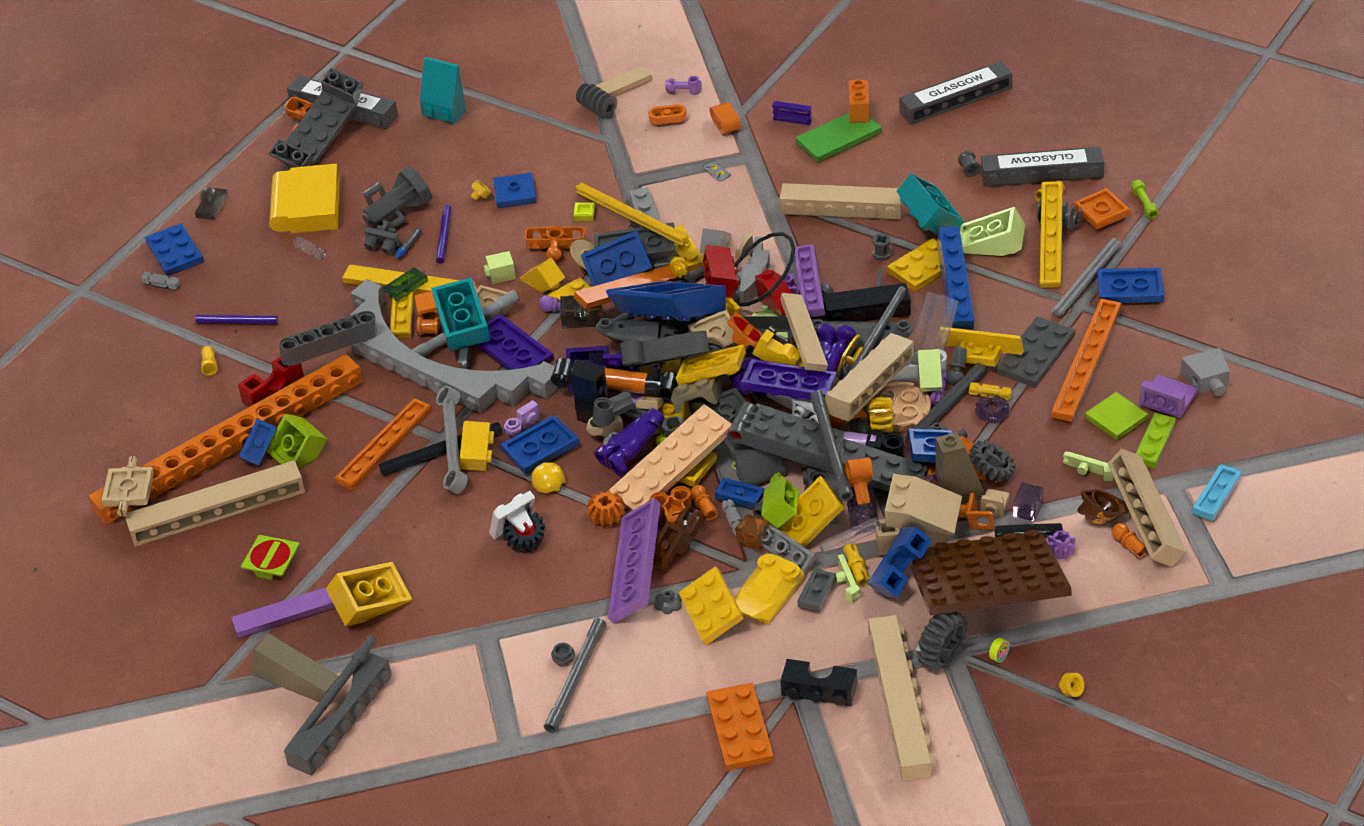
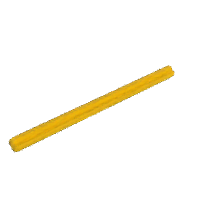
[575,182,690,246]

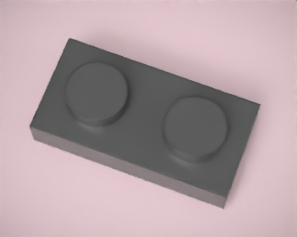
[797,568,836,613]

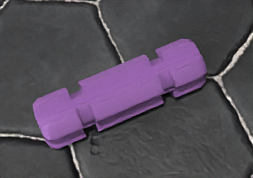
[929,370,947,406]

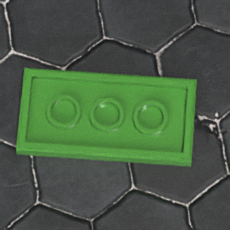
[795,113,882,163]

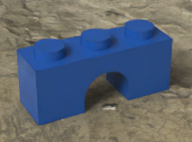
[867,527,933,597]

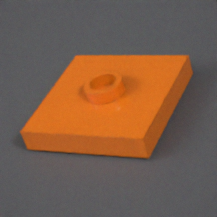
[1073,188,1131,230]

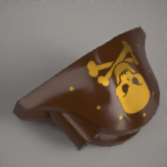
[1077,489,1130,525]

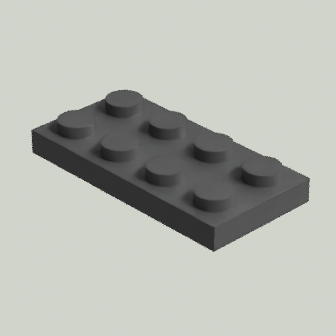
[594,222,676,260]
[997,316,1075,388]

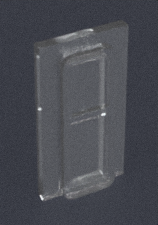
[912,291,959,353]

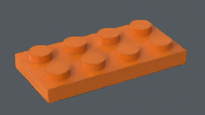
[706,682,774,771]

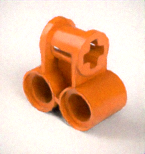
[649,486,692,524]

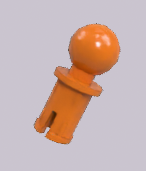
[690,485,719,521]
[1111,523,1148,559]

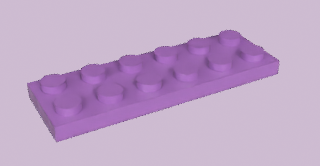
[608,498,660,623]

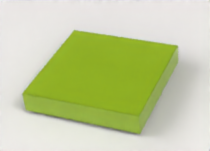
[1085,392,1148,441]

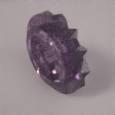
[975,395,1010,423]

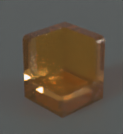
[735,514,770,552]

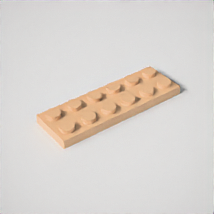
[609,404,731,511]

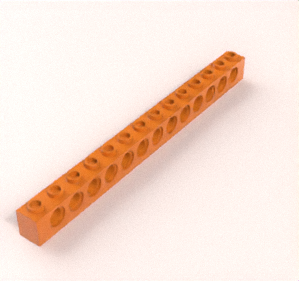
[88,354,363,525]

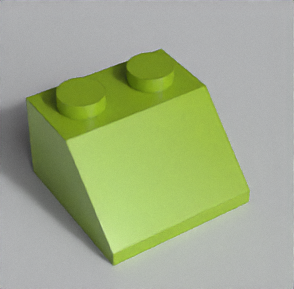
[266,414,328,470]

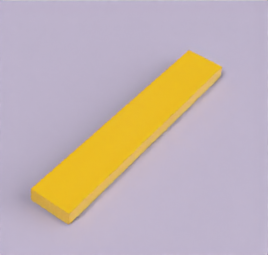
[1040,181,1063,288]
[342,264,459,294]

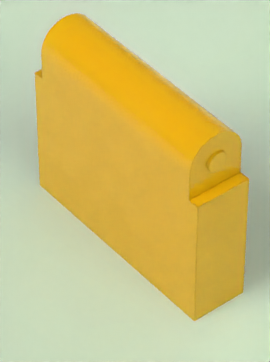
[269,163,340,233]

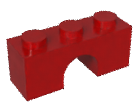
[238,357,304,407]

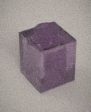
[1013,482,1044,522]

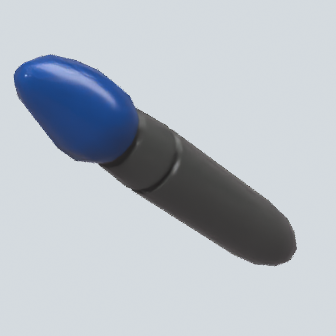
[395,227,422,259]

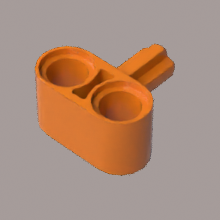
[844,457,873,505]

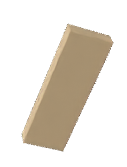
[596,65,652,96]

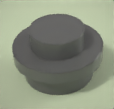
[551,642,575,665]

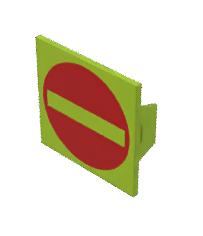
[241,535,300,580]

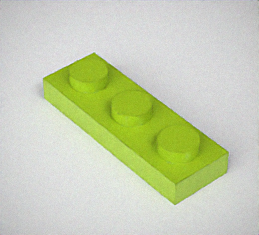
[1136,413,1176,468]

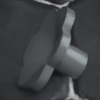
[654,590,682,614]

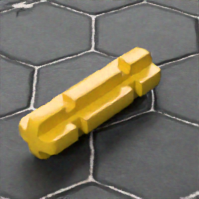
[969,382,1012,400]

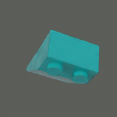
[420,57,466,124]

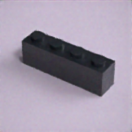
[823,283,911,322]

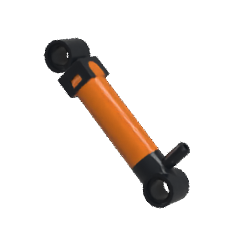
[551,358,678,402]

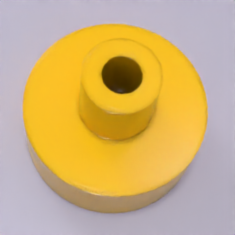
[471,179,491,200]
[1059,673,1084,697]

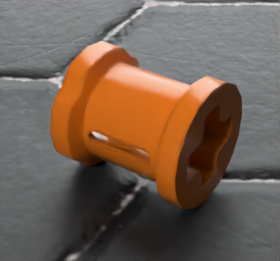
[417,317,441,336]

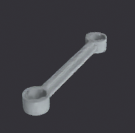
[436,385,468,494]

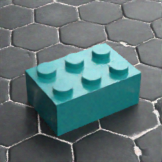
[896,173,965,236]
[431,277,490,352]

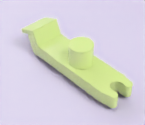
[1063,451,1113,481]
[836,554,861,604]

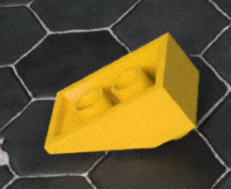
[326,561,412,627]

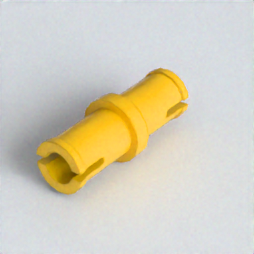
[843,543,870,587]

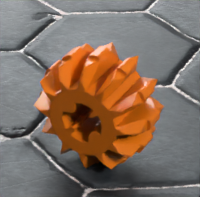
[587,490,625,528]

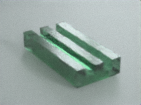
[383,267,428,302]

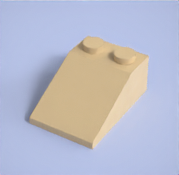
[885,474,962,536]

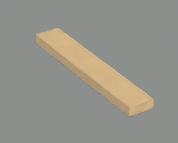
[780,293,828,372]

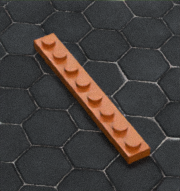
[1051,299,1121,422]

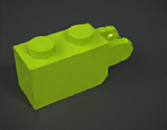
[761,472,799,529]

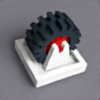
[489,491,545,553]

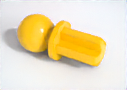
[669,257,688,278]

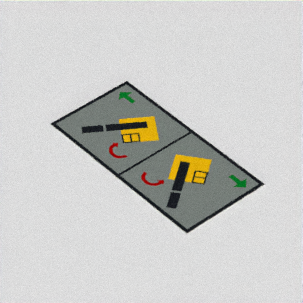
[701,160,732,182]

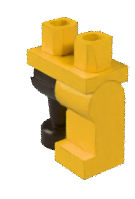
[752,326,804,367]

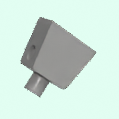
[1180,347,1229,396]

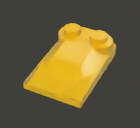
[734,554,805,625]

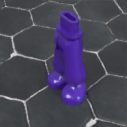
[816,323,856,372]
[593,408,664,477]

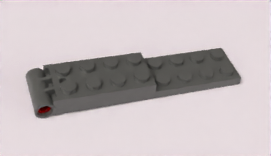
[727,402,928,492]

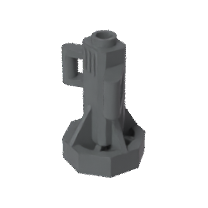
[362,165,433,229]

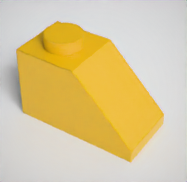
[520,258,565,293]

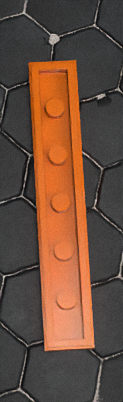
[573,265,680,309]
[334,398,432,491]

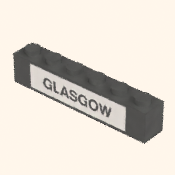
[899,61,1012,125]
[287,76,398,129]
[981,147,1104,186]

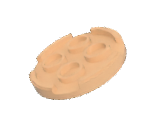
[866,381,931,432]

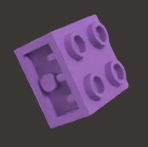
[1140,375,1197,418]

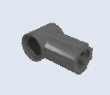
[592,391,634,427]

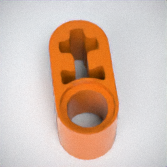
[709,102,741,135]

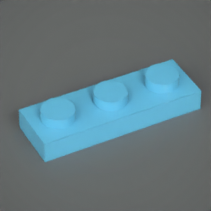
[1192,464,1242,521]

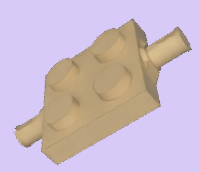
[102,456,154,516]

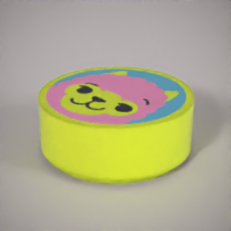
[989,637,1010,663]

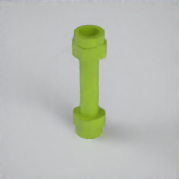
[1131,180,1159,219]

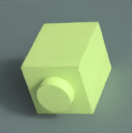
[483,251,516,284]

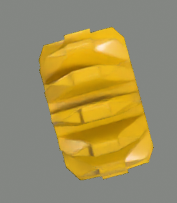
[869,397,895,434]

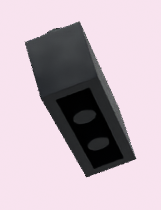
[570,360,608,424]

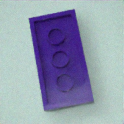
[475,314,554,370]
[741,359,837,400]

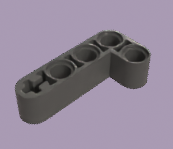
[620,331,709,367]

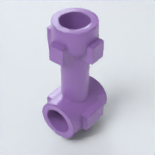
[665,76,702,95]

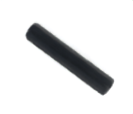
[994,523,1063,537]

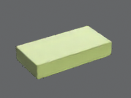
[917,350,942,392]

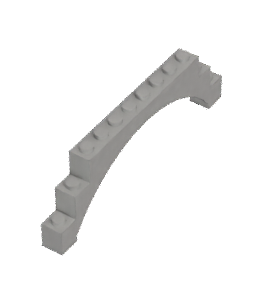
[350,279,559,414]

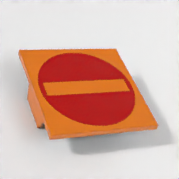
[727,311,763,348]

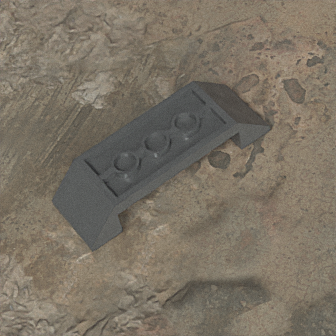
[268,68,364,167]
[689,387,786,486]

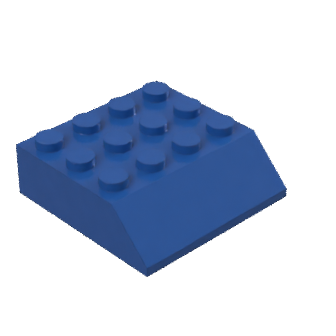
[606,281,726,321]

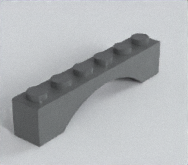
[284,652,392,776]

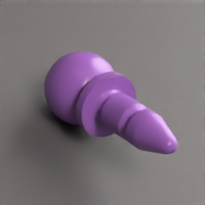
[539,295,578,312]

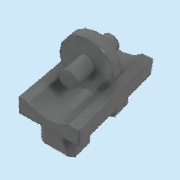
[363,221,403,255]

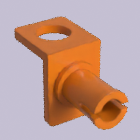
[958,493,996,530]

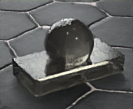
[195,187,228,220]

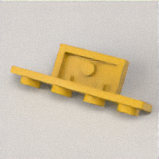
[940,327,1024,367]

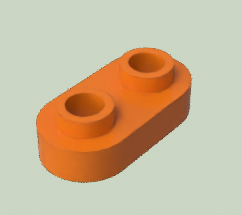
[648,104,687,125]

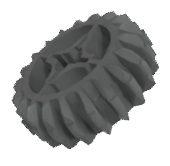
[916,612,967,671]

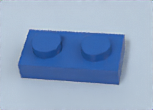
[238,418,277,467]
[715,477,764,509]

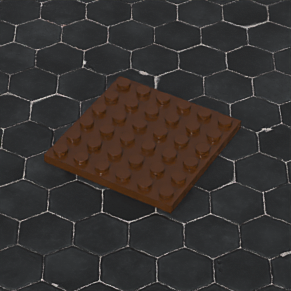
[909,530,1072,615]

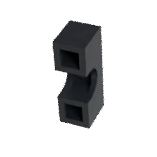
[780,659,858,706]

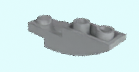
[736,237,770,307]

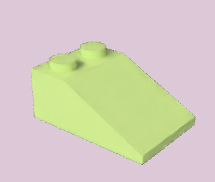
[960,207,1025,256]

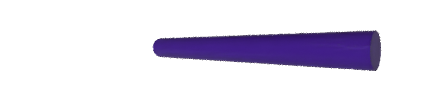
[436,205,451,264]
[196,315,278,324]

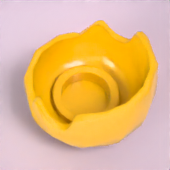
[531,462,566,494]

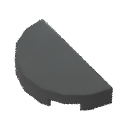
[458,347,472,370]

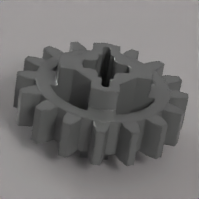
[968,440,1016,482]

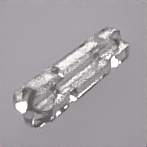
[293,236,327,260]

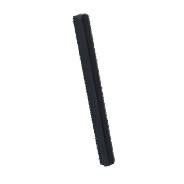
[379,422,502,475]

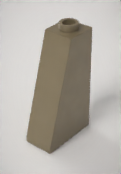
[935,432,985,504]
[252,633,339,702]

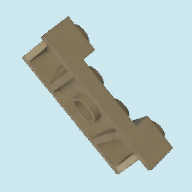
[671,349,726,413]

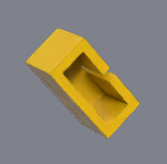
[460,421,494,471]

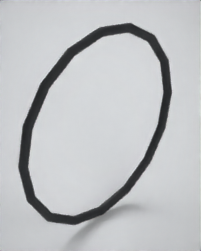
[731,232,795,306]

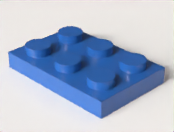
[144,223,204,276]
[581,230,653,287]
[1097,268,1164,303]
[500,415,579,475]

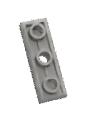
[753,521,818,576]

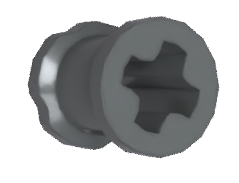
[958,151,981,177]
[872,233,891,261]

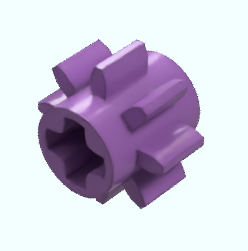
[1048,531,1076,559]

